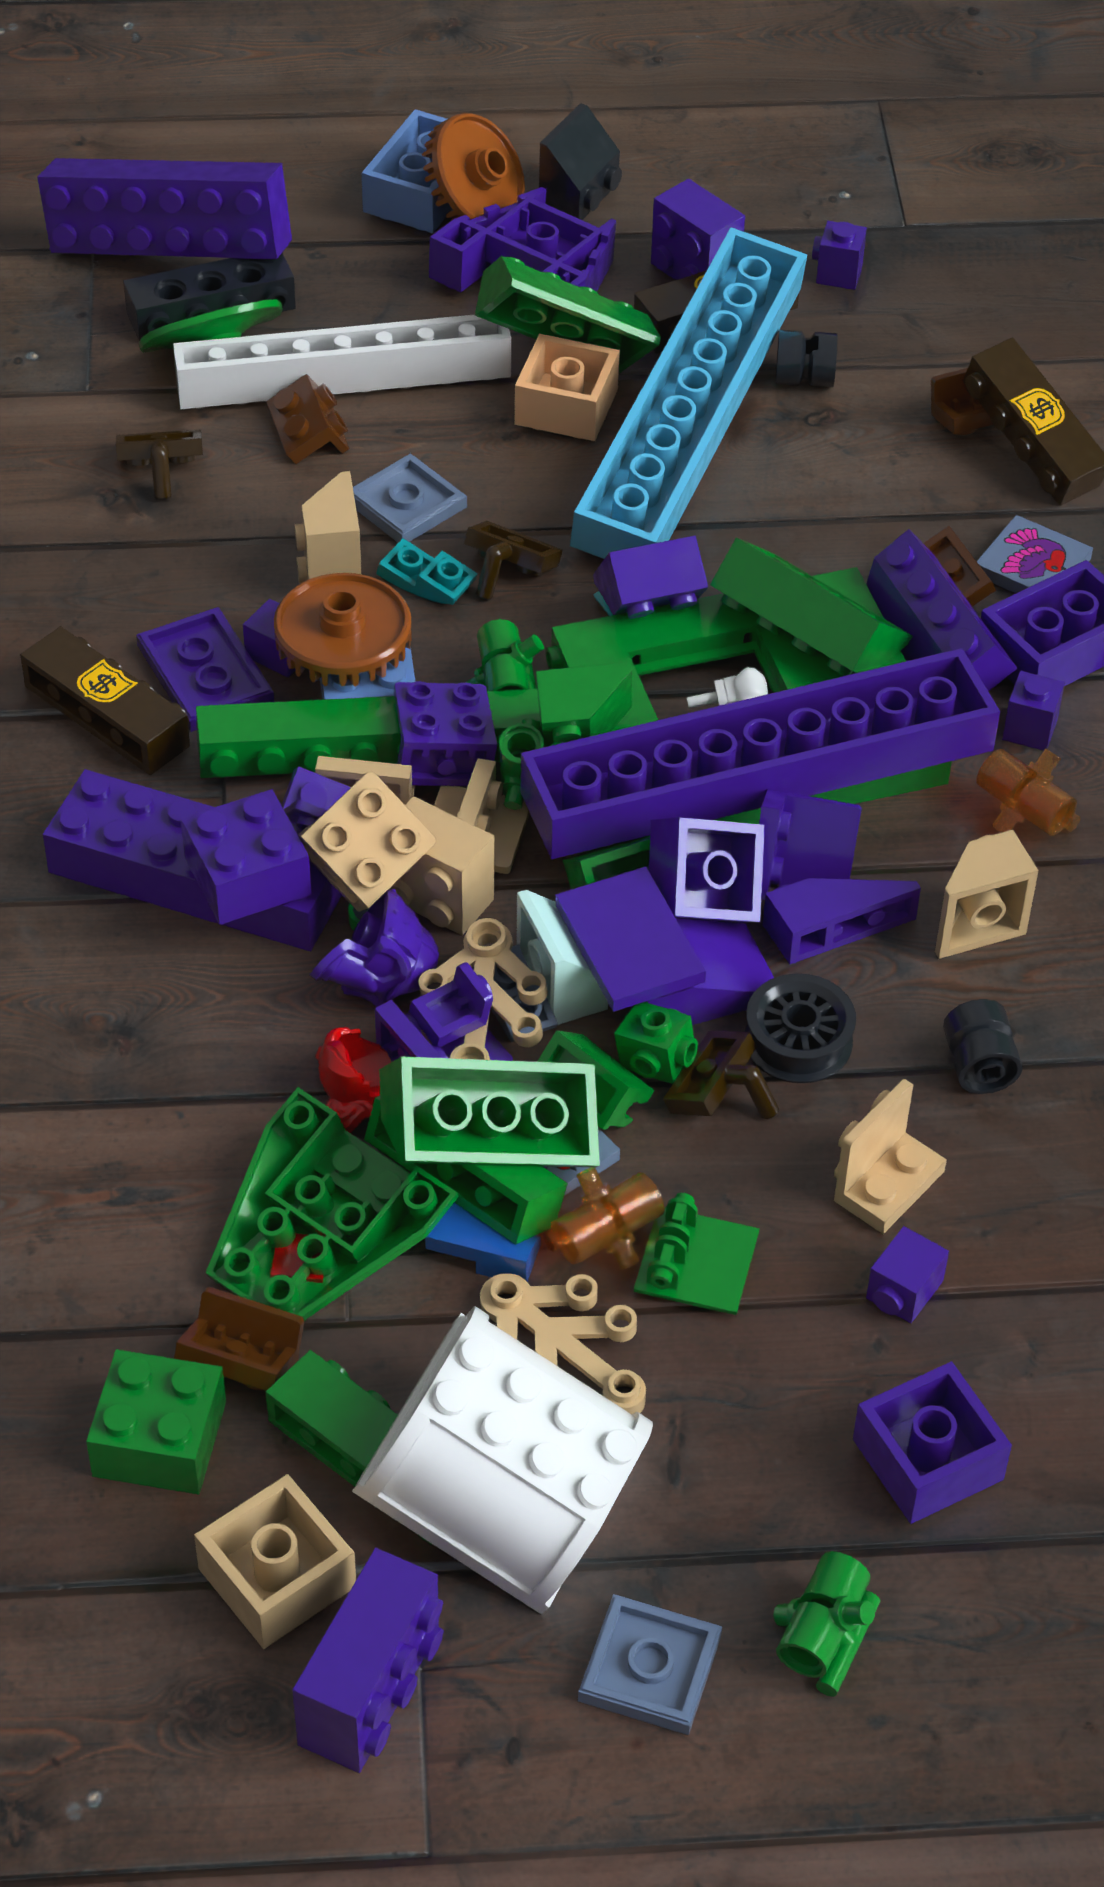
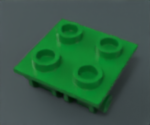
[633,1193,760,1315]

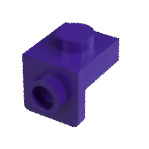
[409,962,493,1047]

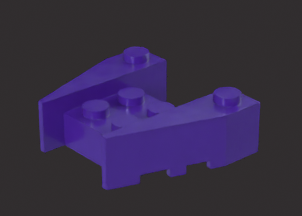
[429,187,616,292]

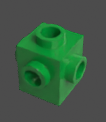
[614,1002,698,1084]

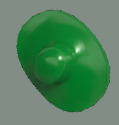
[139,299,283,353]

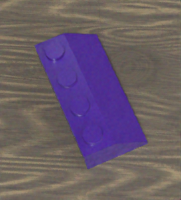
[866,529,1017,692]

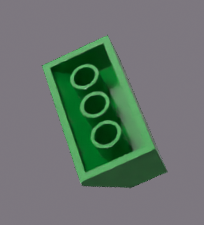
[475,256,661,373]
[710,537,913,676]
[379,1056,600,1168]

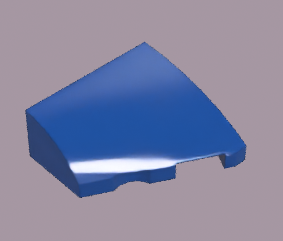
[425,1202,541,1282]

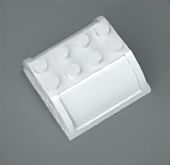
[352,1306,653,1615]

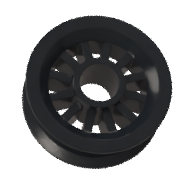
[745,973,856,1083]

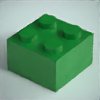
[86,1349,226,1495]

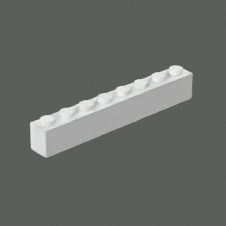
[173,315,511,409]

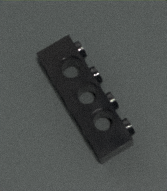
[123,253,296,341]

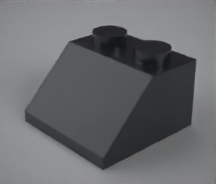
[539,103,622,220]

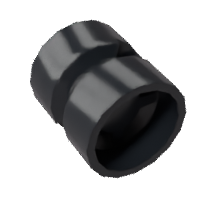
[776,330,838,387]
[943,999,1023,1094]

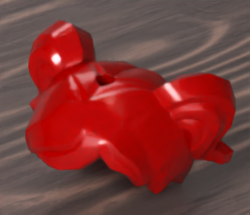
[315,1027,391,1133]

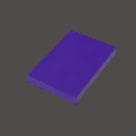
[136,607,274,732]
[555,867,706,1012]

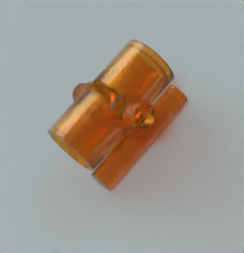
[976,748,1081,836]
[543,1167,665,1270]

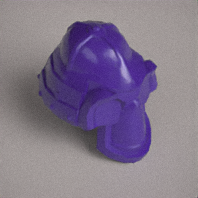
[309,889,439,1007]

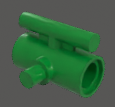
[466,619,544,691]
[499,718,564,810]
[774,1551,880,1697]

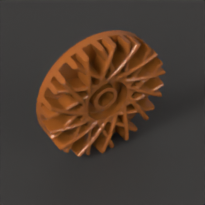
[422,113,525,220]
[274,573,412,687]

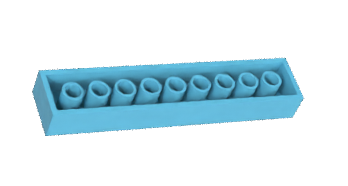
[570,227,808,559]

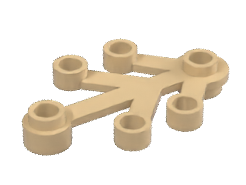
[418,918,548,1060]
[480,1273,646,1414]

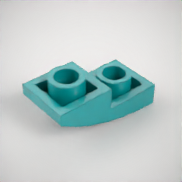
[376,538,478,605]

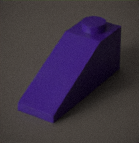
[763,878,921,965]

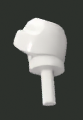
[687,667,768,709]

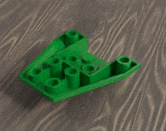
[206,1087,459,1321]

